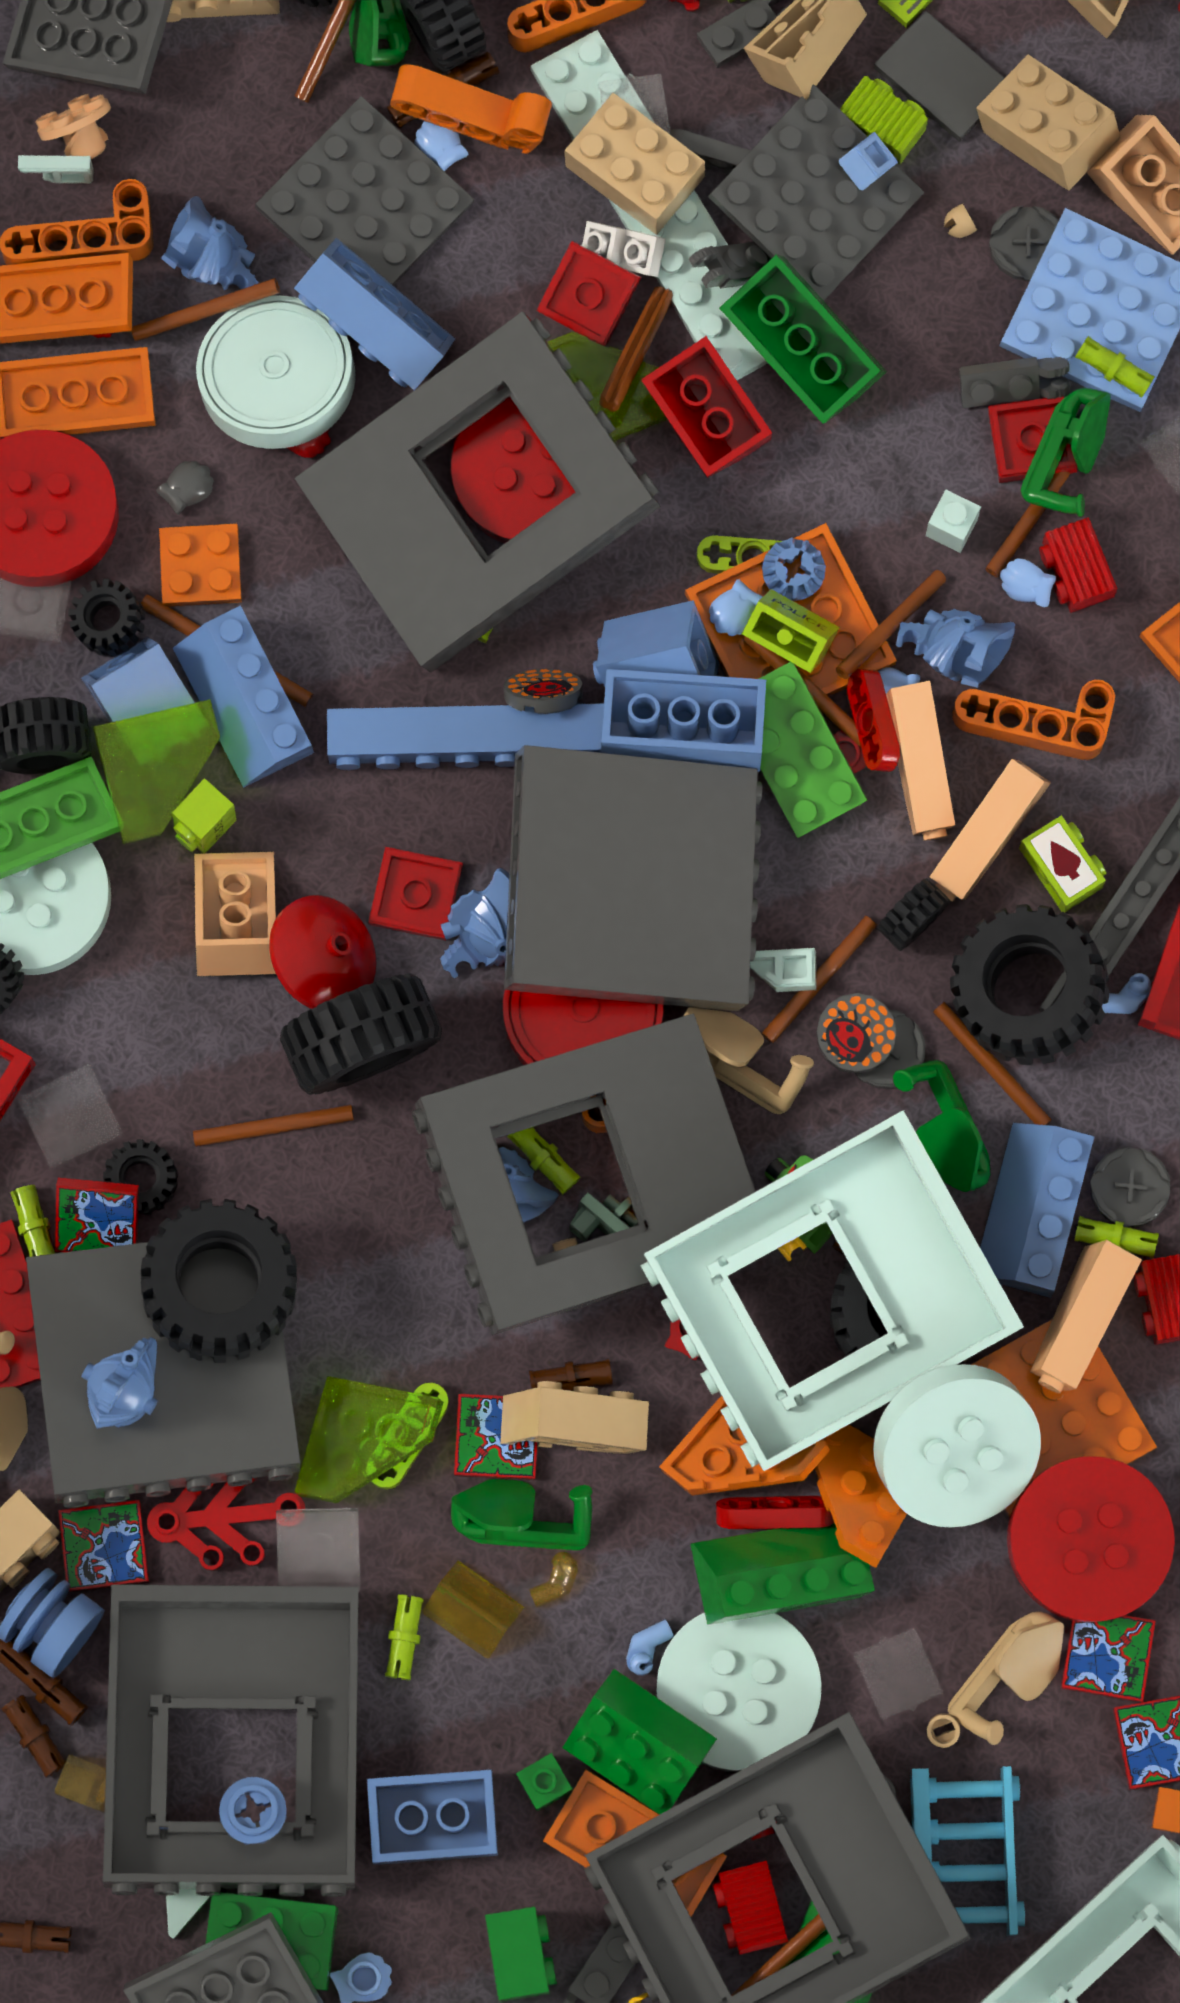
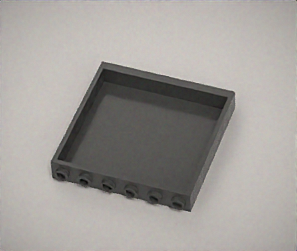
[504,745,762,1011]
[26,1242,300,1508]

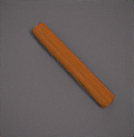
[599,286,673,412]

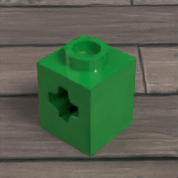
[516,1753,573,1812]

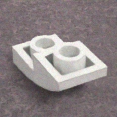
[582,221,666,277]

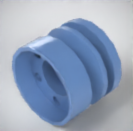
[0,1568,105,1679]

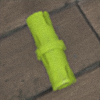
[1075,336,1155,398]
[507,1127,581,1195]
[10,1185,55,1257]
[1074,1216,1159,1259]
[385,1595,424,1680]

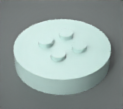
[196,295,355,449]
[0,843,111,975]
[874,1364,1041,1527]
[656,1612,821,1772]

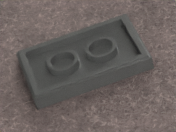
[874,11,1004,142]

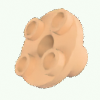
[35,94,111,159]

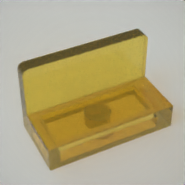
[423,1560,525,1658]

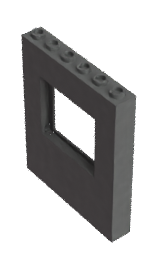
[294,311,661,673]
[412,1013,755,1336]
[103,1585,359,1897]
[584,1712,972,2003]

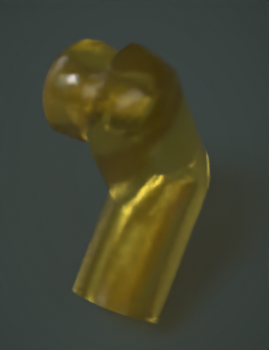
[529,1552,578,1608]

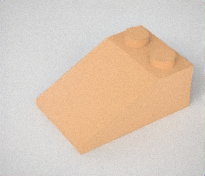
[1087,115,1180,255]
[194,852,276,976]

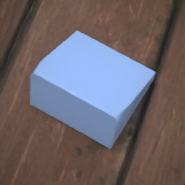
[839,132,898,190]

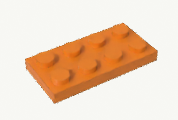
[0,253,133,344]
[0,347,156,440]
[543,1770,727,1917]

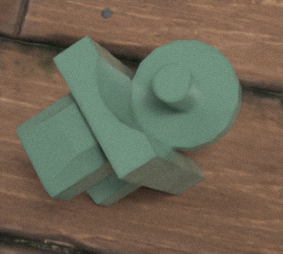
[569,1192,638,1242]

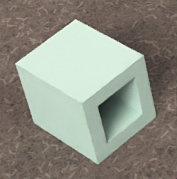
[926,490,981,553]

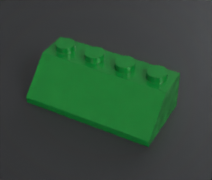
[719,254,887,424]
[690,1522,875,1625]

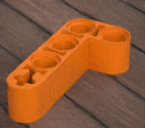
[507,0,647,53]
[390,64,552,154]
[0,179,154,265]
[952,680,1115,760]

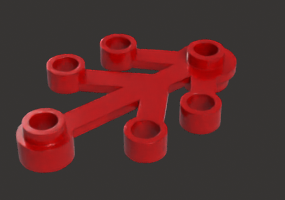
[147,1478,306,1571]

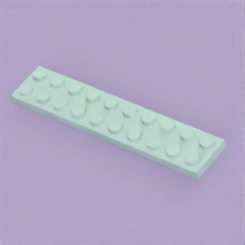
[530,30,768,380]

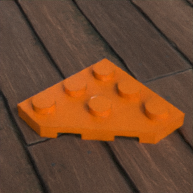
[659,1396,830,1496]
[815,1424,907,1568]

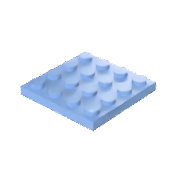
[999,208,1180,412]

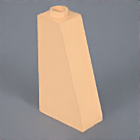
[886,681,955,841]
[930,759,1051,902]
[1030,1240,1142,1393]

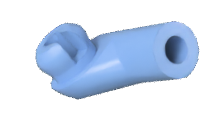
[1102,973,1151,1014]
[626,1619,674,1676]

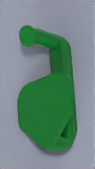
[349,0,410,66]
[1021,388,1111,517]
[893,1060,991,1192]
[451,1479,593,1550]

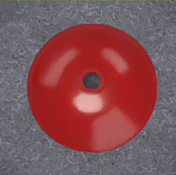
[269,895,377,1009]

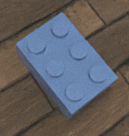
[367,1770,498,1865]

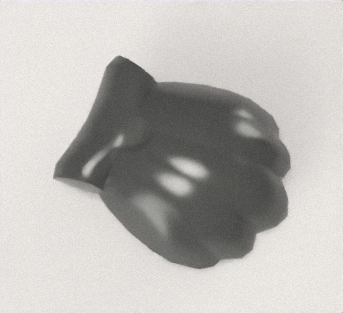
[156,461,214,515]

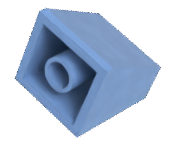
[593,600,719,687]
[81,637,208,767]

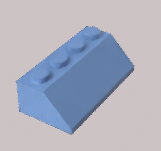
[294,238,455,390]
[173,605,314,788]
[601,669,766,772]
[980,1123,1094,1298]

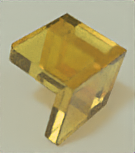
[55,1754,106,1812]

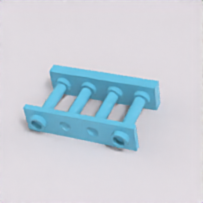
[910,1766,1025,1936]

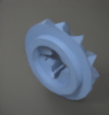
[762,537,826,601]
[219,1777,286,1845]

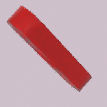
[847,669,900,772]
[716,1496,834,1529]

